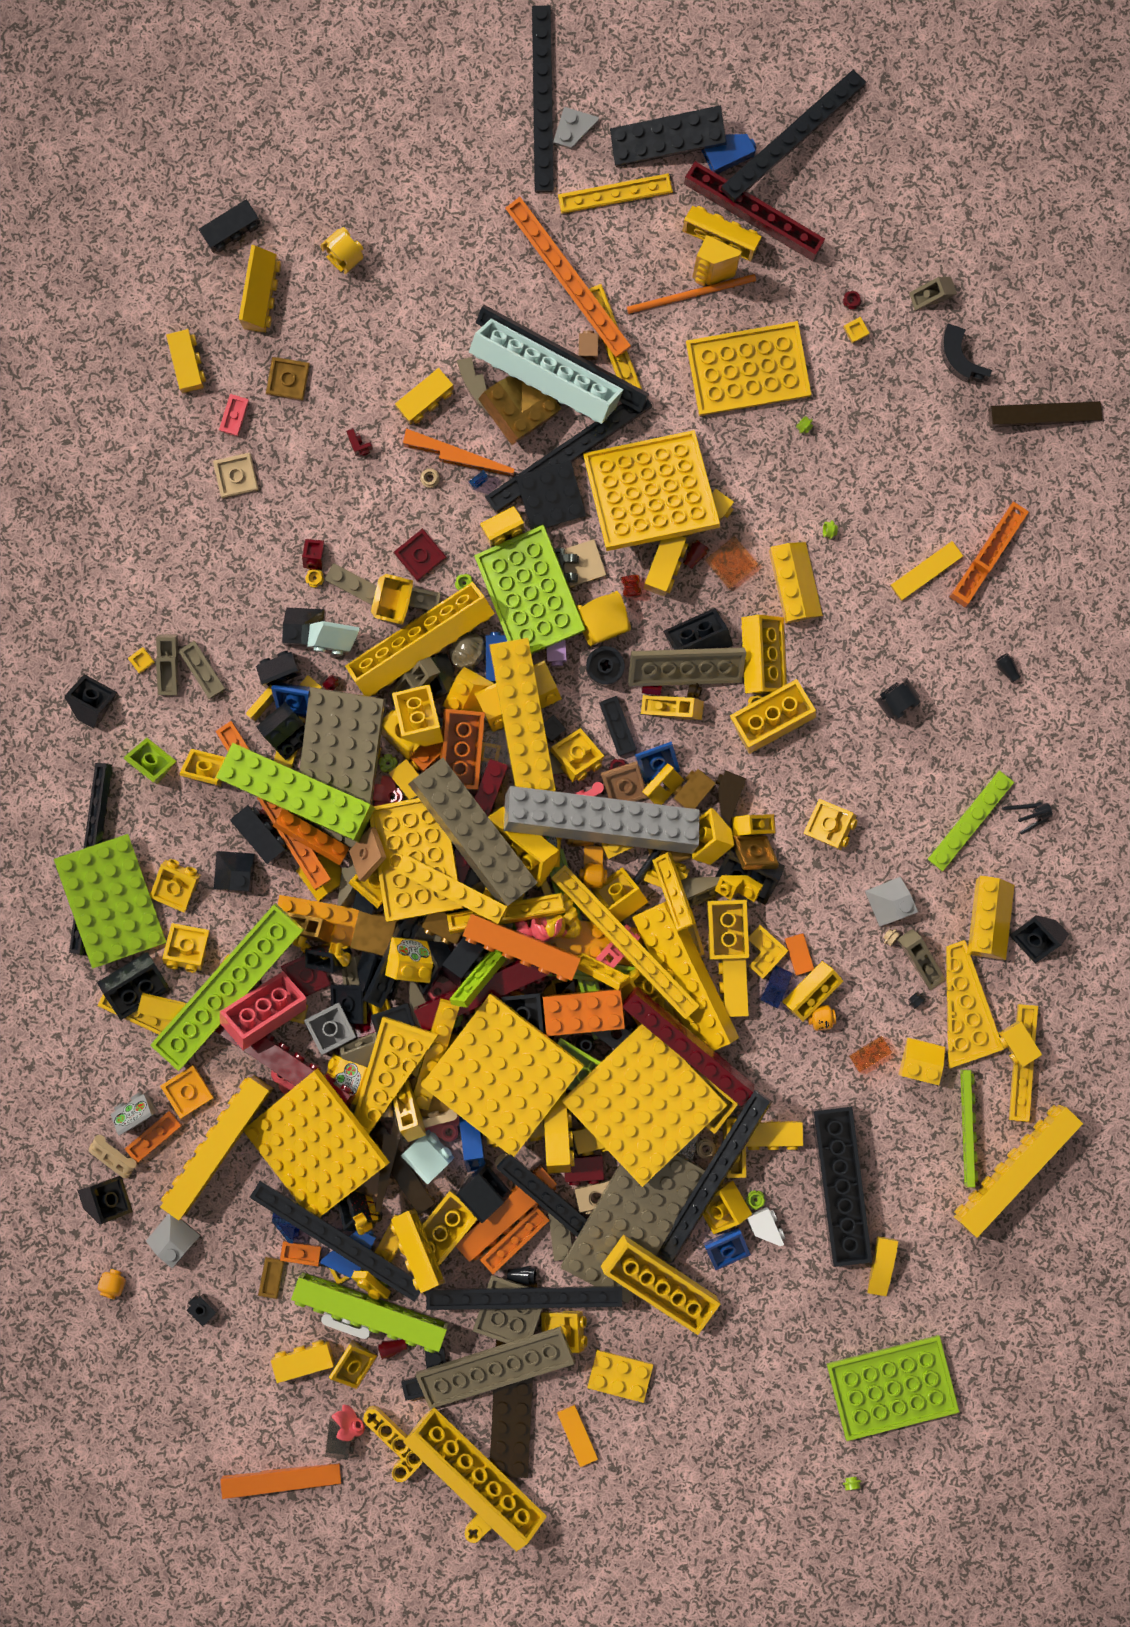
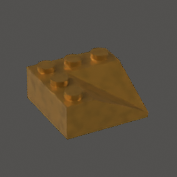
[478,376,562,445]

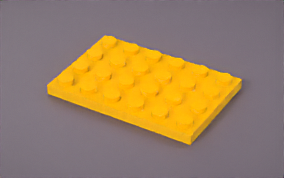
[685,321,811,416]
[370,798,463,922]

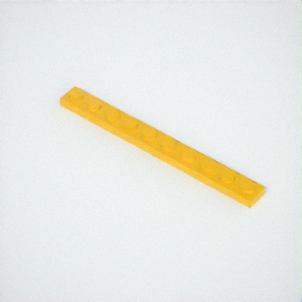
[551,865,699,1020]

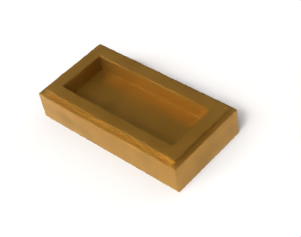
[258,1257,285,1299]

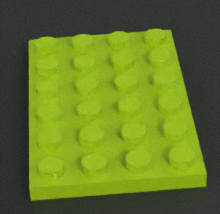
[474,525,586,655]
[53,834,166,969]
[826,1335,959,1441]

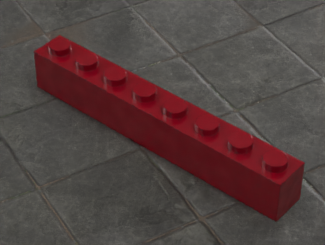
[684,161,825,261]
[452,759,509,911]
[414,943,557,1032]
[622,986,755,1106]
[215,1025,356,1108]

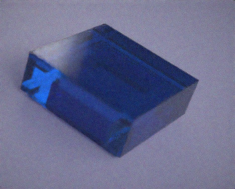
[468,470,488,490]

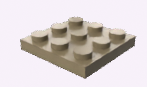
[473,1275,542,1343]

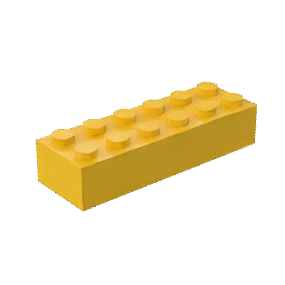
[601,1234,721,1335]

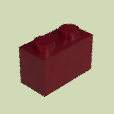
[564,1155,604,1185]

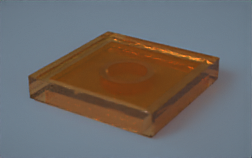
[705,536,758,589]

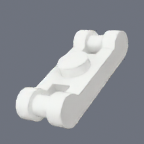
[321,1312,371,1339]

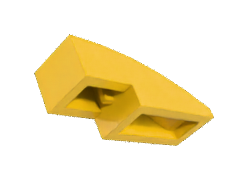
[867,1236,898,1296]

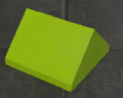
[124,738,176,784]

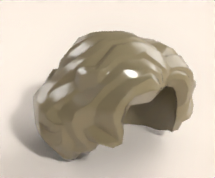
[449,632,486,669]

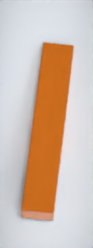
[403,428,515,477]
[949,501,1029,607]
[220,1463,341,1499]

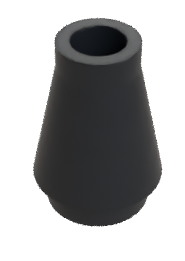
[995,653,1021,682]
[576,1035,595,1054]
[507,1266,536,1285]

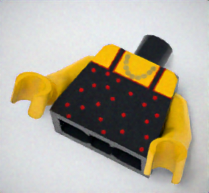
[293,936,352,973]
[337,1189,383,1235]

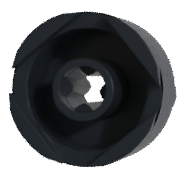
[586,646,625,687]
[875,677,921,720]

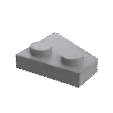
[553,107,599,149]

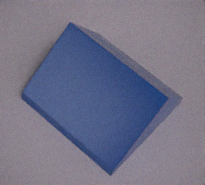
[271,682,310,717]
[634,742,680,784]
[703,1227,751,1271]

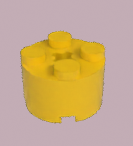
[320,227,364,274]

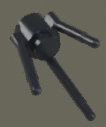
[1002,802,1053,835]

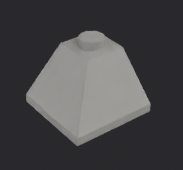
[865,877,918,927]
[146,1213,200,1268]

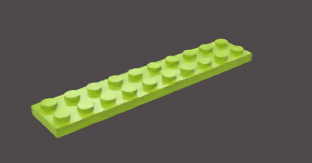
[150,903,305,1071]

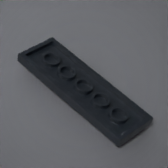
[610,105,727,167]

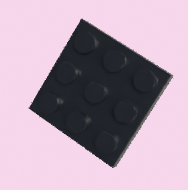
[515,460,586,530]

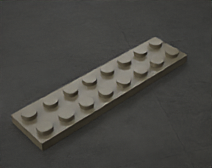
[415,1326,575,1409]

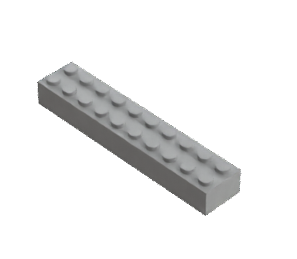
[504,786,699,854]

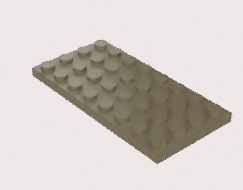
[297,687,386,849]
[561,1154,705,1303]

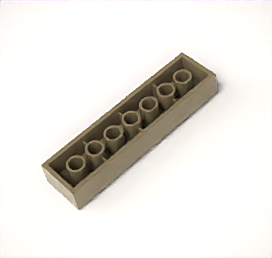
[408,758,537,906]

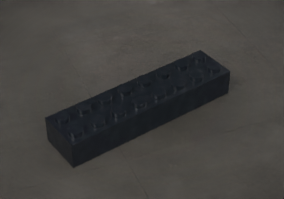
[811,1105,872,1267]

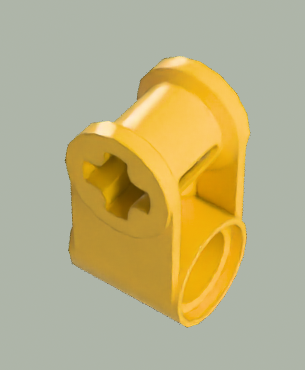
[465,1514,492,1543]

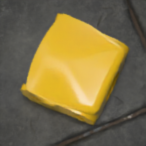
[371,574,413,625]
[576,591,631,646]
[381,709,422,761]

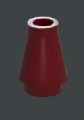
[683,540,709,569]
[377,1339,407,1360]

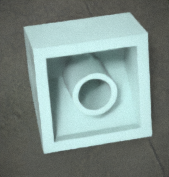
[307,621,360,655]
[401,1129,455,1184]

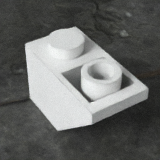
[747,1207,785,1246]

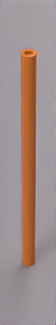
[626,274,756,314]

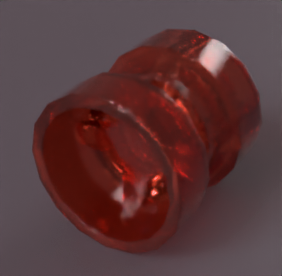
[621,575,642,597]

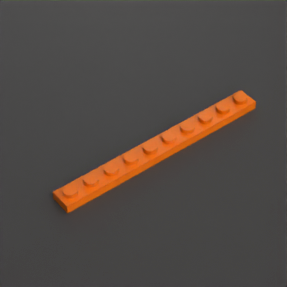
[505,197,631,359]
[215,721,332,890]

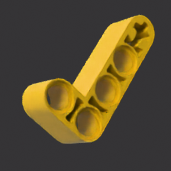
[363,1406,423,1482]

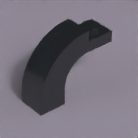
[941,323,992,382]

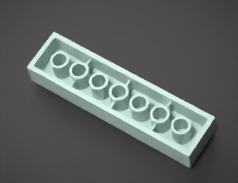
[469,319,623,424]

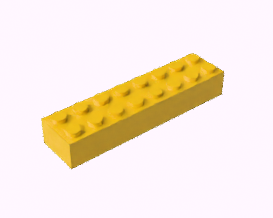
[345,582,495,696]
[489,638,556,791]
[632,901,739,1051]
[160,1075,274,1220]
[954,1105,1083,1238]
[403,1407,547,1552]

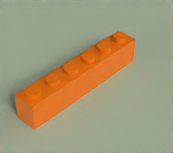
[462,913,581,982]
[455,1164,557,1262]

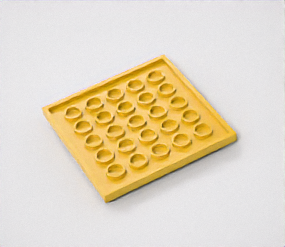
[583,430,720,552]
[421,993,584,1157]
[561,1024,727,1187]
[243,1069,390,1217]

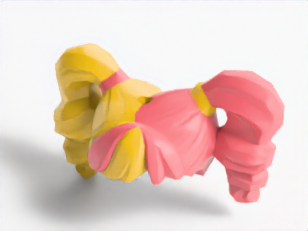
[515,894,582,942]

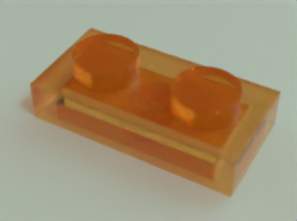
[849,1036,892,1073]

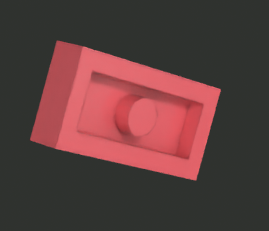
[219,394,249,437]

